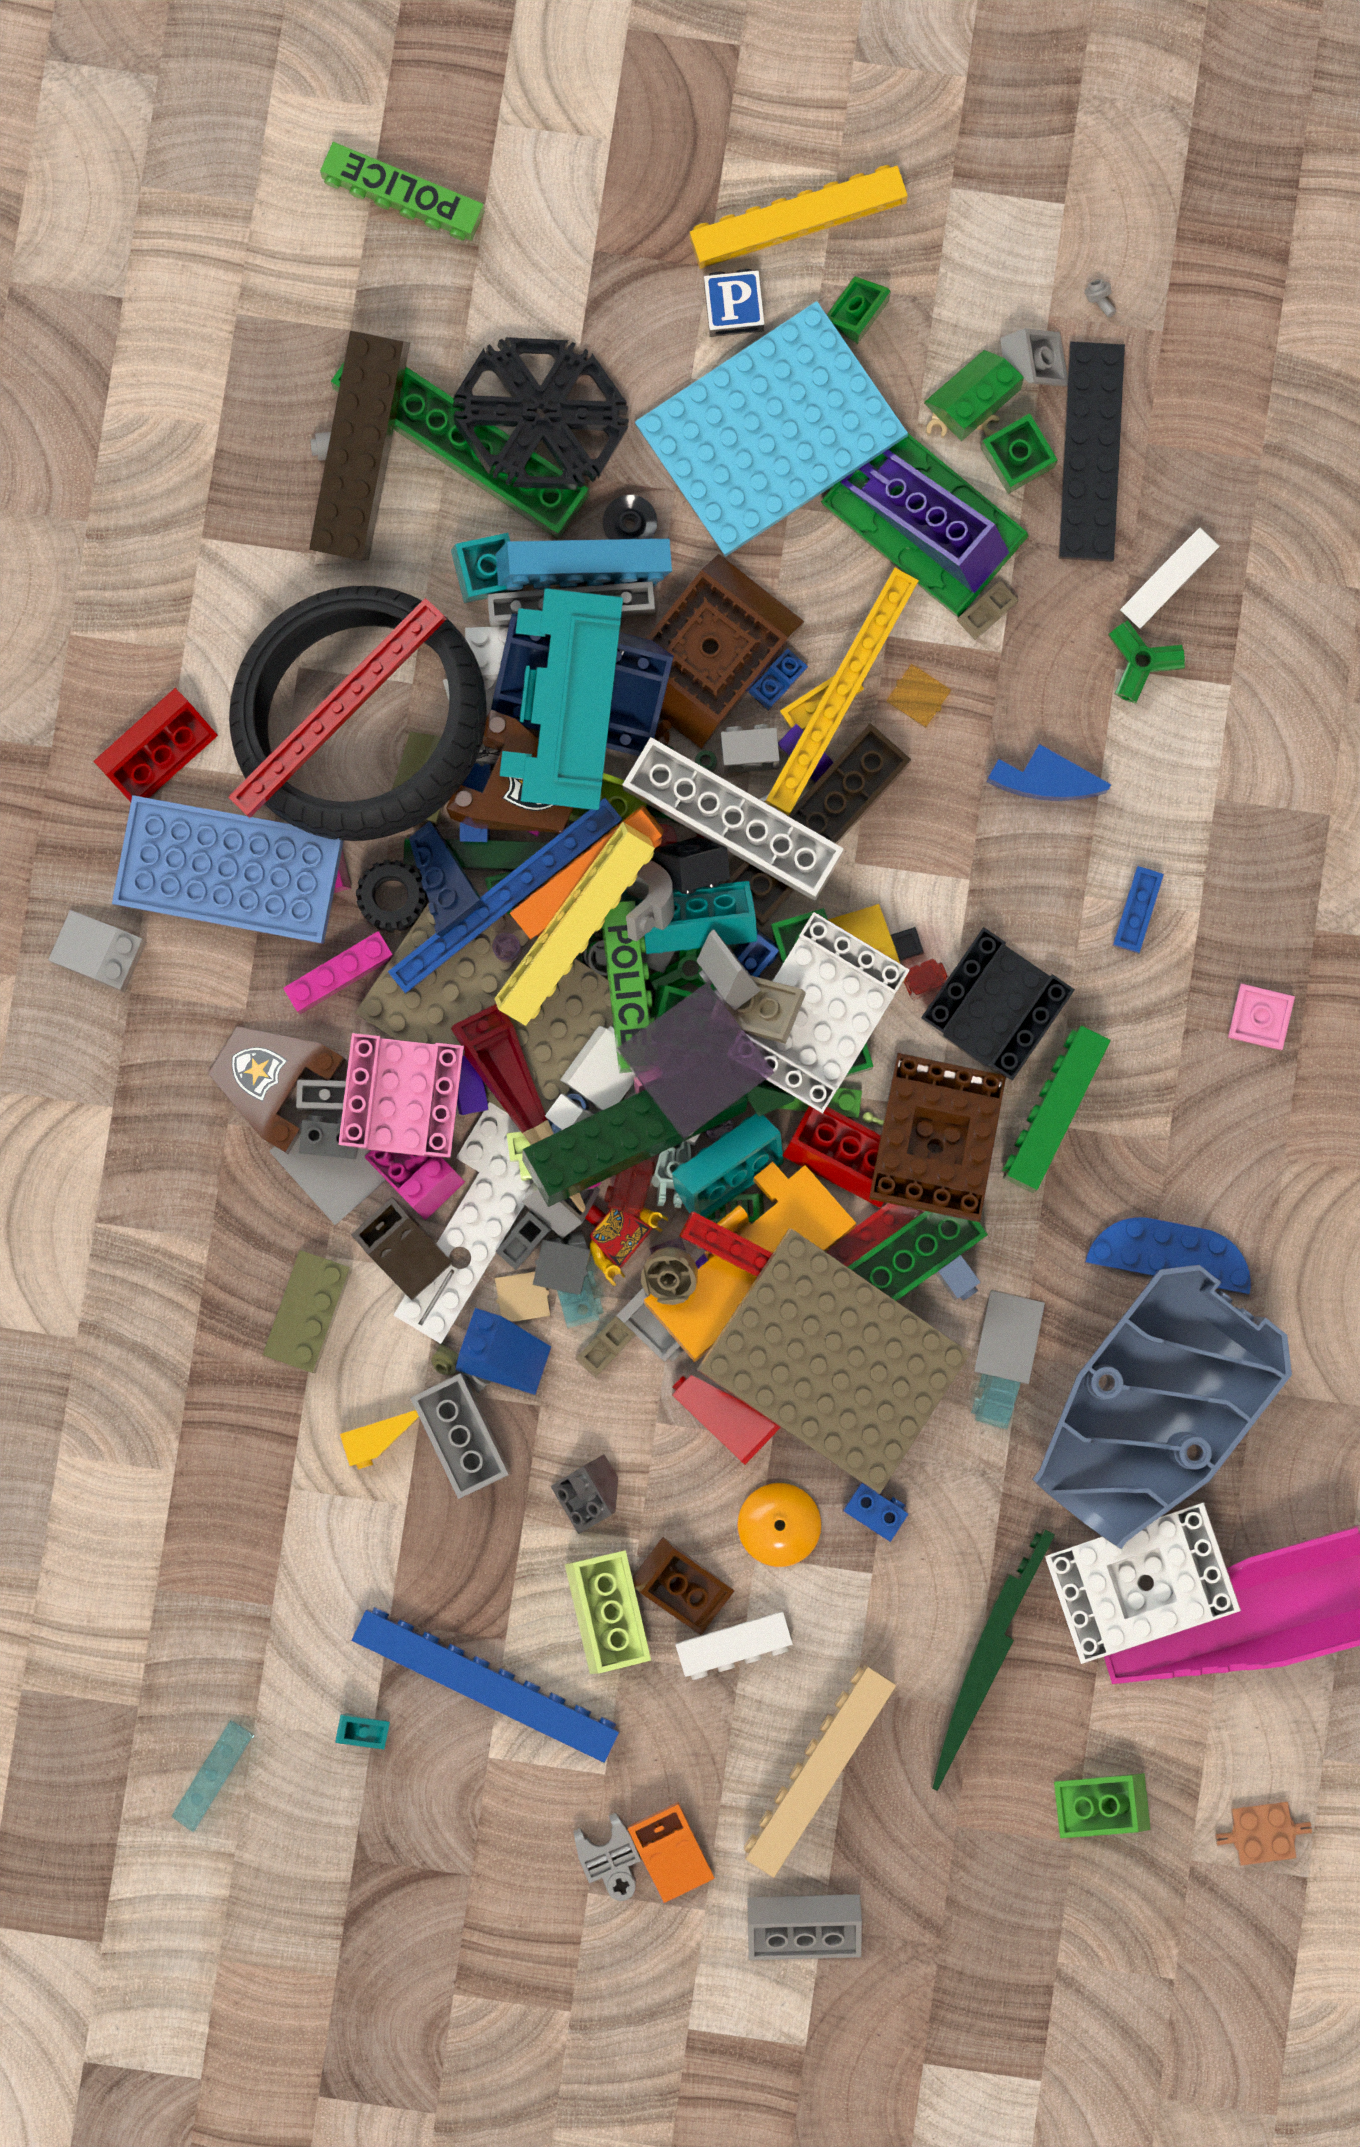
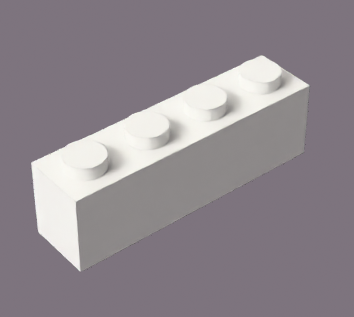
[675,1611,793,1680]

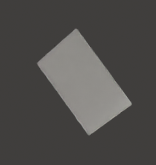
[974,1290,1045,1384]

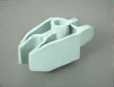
[650,1141,691,1208]

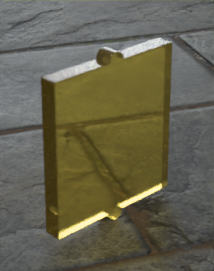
[886,663,951,728]

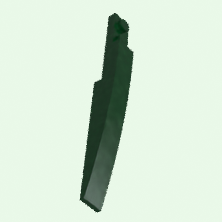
[403,838,652,872]
[931,1529,1055,1791]

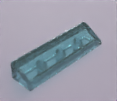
[171,1720,255,1833]

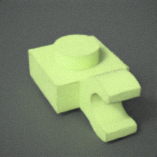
[507,1132,533,1181]

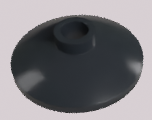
[603,495,657,540]

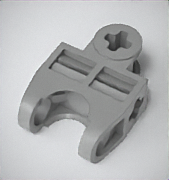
[573,1812,642,1901]

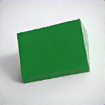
[827,276,891,345]

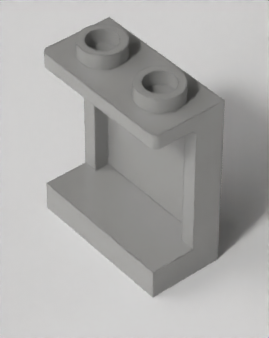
[616,1288,684,1362]

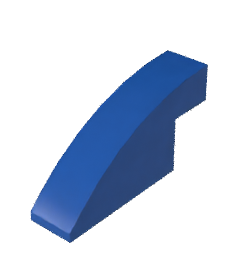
[986,744,1111,801]

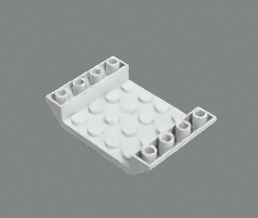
[726,912,909,1114]

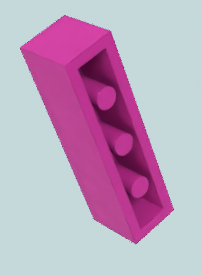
[283,931,393,1015]

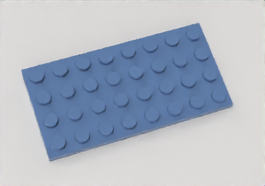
[112,795,344,944]

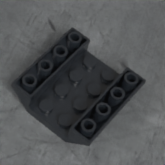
[921,927,1075,1081]

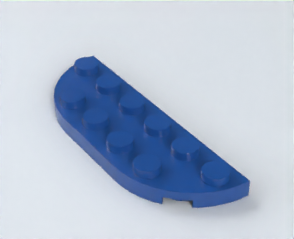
[1085,1217,1251,1295]

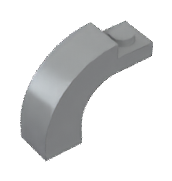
[626,860,674,941]

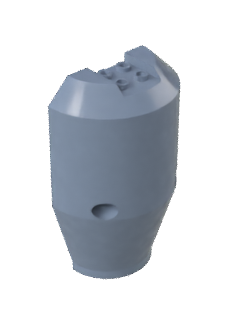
[1032,1265,1292,1549]

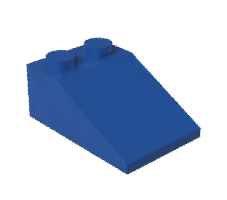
[456,1308,551,1395]

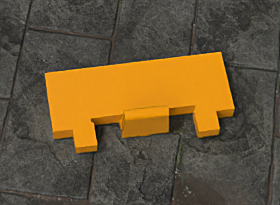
[644,1162,856,1362]

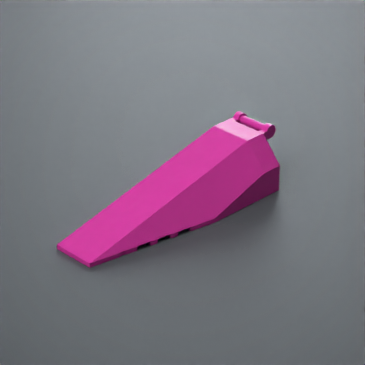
[1104,1525,1360,1684]

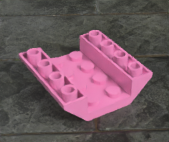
[339,1033,464,1158]

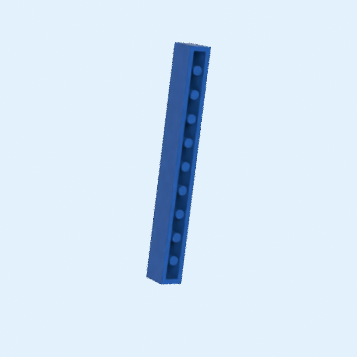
[351,1607,619,1763]

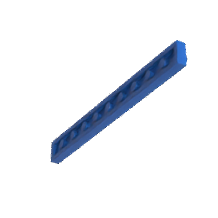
[388,798,623,994]

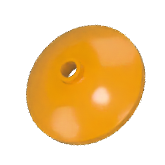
[738,1483,821,1567]

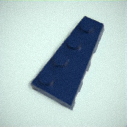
[409,821,484,938]

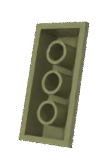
[263,1250,352,1373]

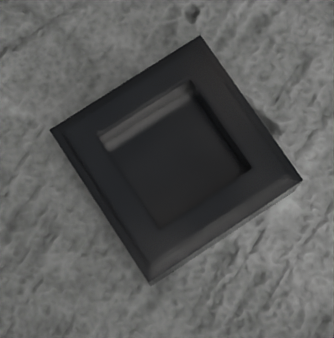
[891,927,924,961]

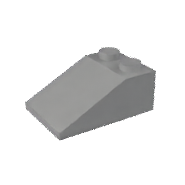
[48,910,147,993]

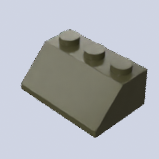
[392,732,445,826]

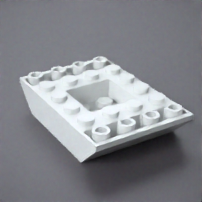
[1045,1503,1241,1664]

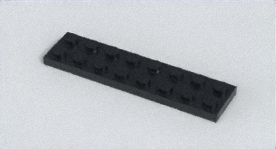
[1058,341,1125,562]

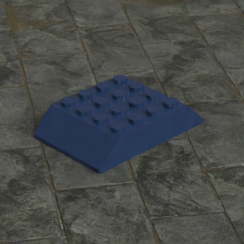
[491,613,674,756]

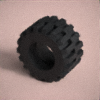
[356,860,427,932]

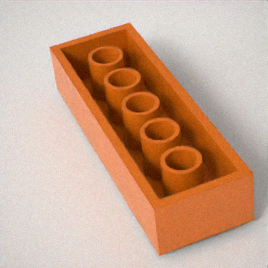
[510,805,664,939]

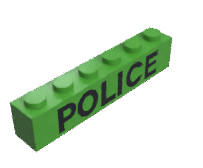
[320,142,485,241]
[602,901,658,1073]

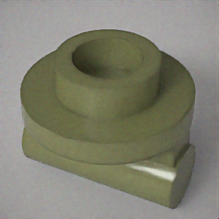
[431,1343,459,1375]

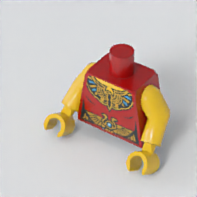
[585,1204,668,1286]

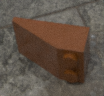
[632,1537,734,1635]

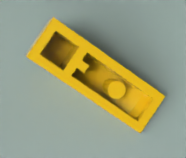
[340,1410,419,1470]

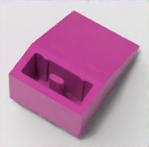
[365,1150,465,1220]

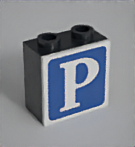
[704,269,764,337]

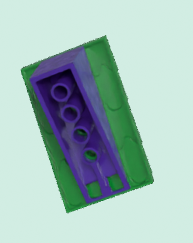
[821,433,1029,618]

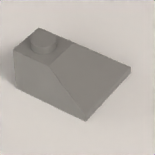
[1000,328,1068,387]

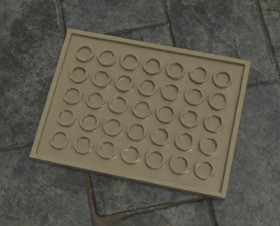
[355,903,613,1120]
[697,1229,971,1494]

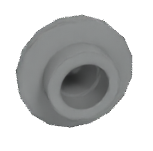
[1084,279,1116,318]

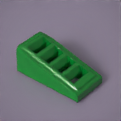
[707,1194,764,1224]

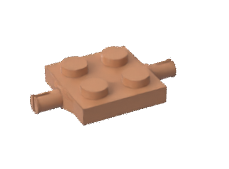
[1215,1802,1312,1866]

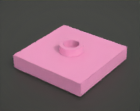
[1228,984,1295,1051]

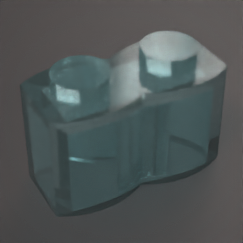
[971,1374,1021,1430]

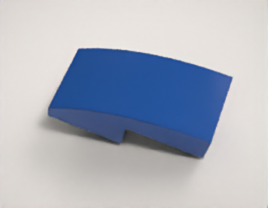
[748,649,808,711]

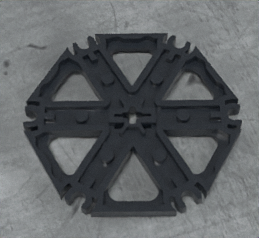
[453,337,629,490]

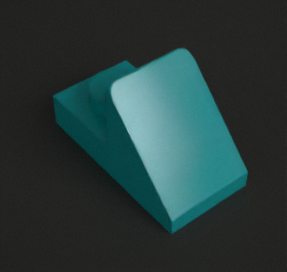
[335,1713,390,1750]

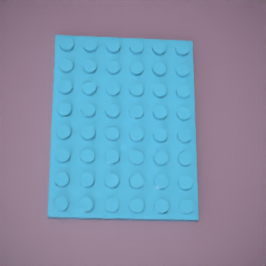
[635,301,908,557]

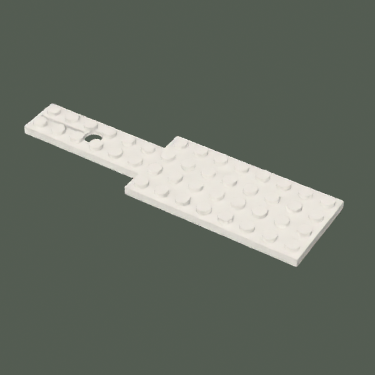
[394,1015,654,1344]

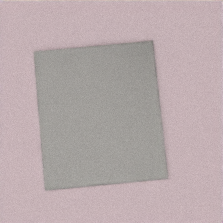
[269,1110,386,1225]

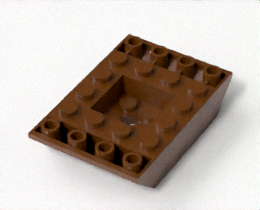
[646,554,805,750]
[869,1053,1006,1222]

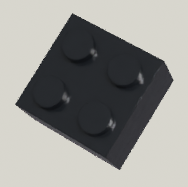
[652,837,730,894]

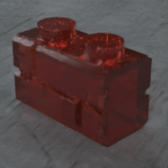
[904,958,948,1001]
[604,1160,656,1218]

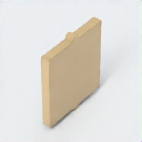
[495,1272,551,1322]

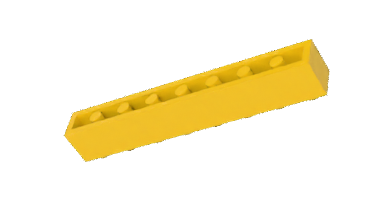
[690,165,908,269]

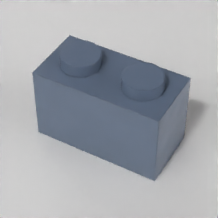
[935,1255,980,1301]

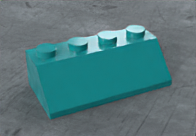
[639,881,757,954]
[672,1113,784,1218]

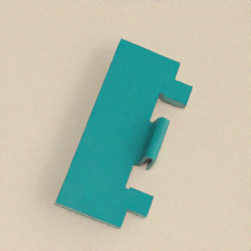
[499,588,623,810]

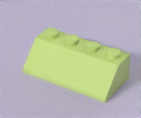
[565,1550,651,1674]

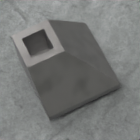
[550,1454,618,1534]

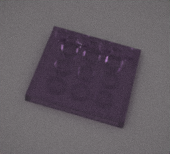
[616,983,775,1140]

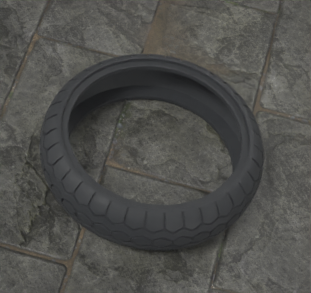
[229,586,487,841]

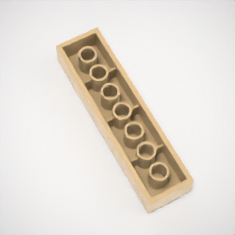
[743,1664,897,1878]

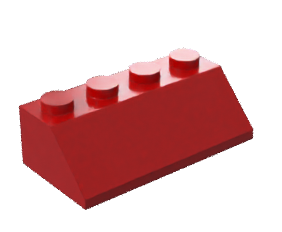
[93,688,218,803]
[782,1106,884,1208]

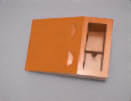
[628,1801,715,1903]

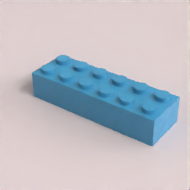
[496,539,672,590]

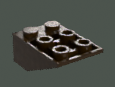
[351,1197,453,1300]

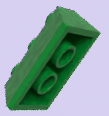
[924,350,1024,442]

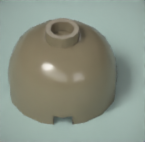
[641,1247,698,1305]

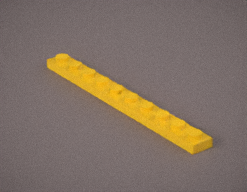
[765,568,919,816]

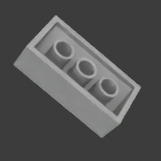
[410,1373,512,1499]
[747,1894,862,1960]

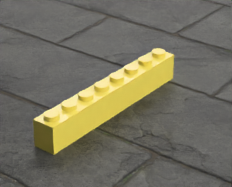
[494,822,655,1026]

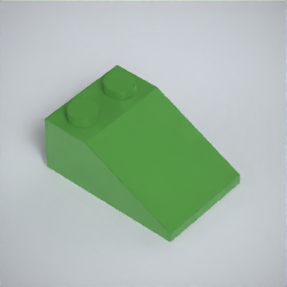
[1054,1773,1151,1838]

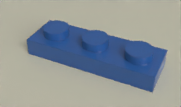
[1112,866,1164,954]

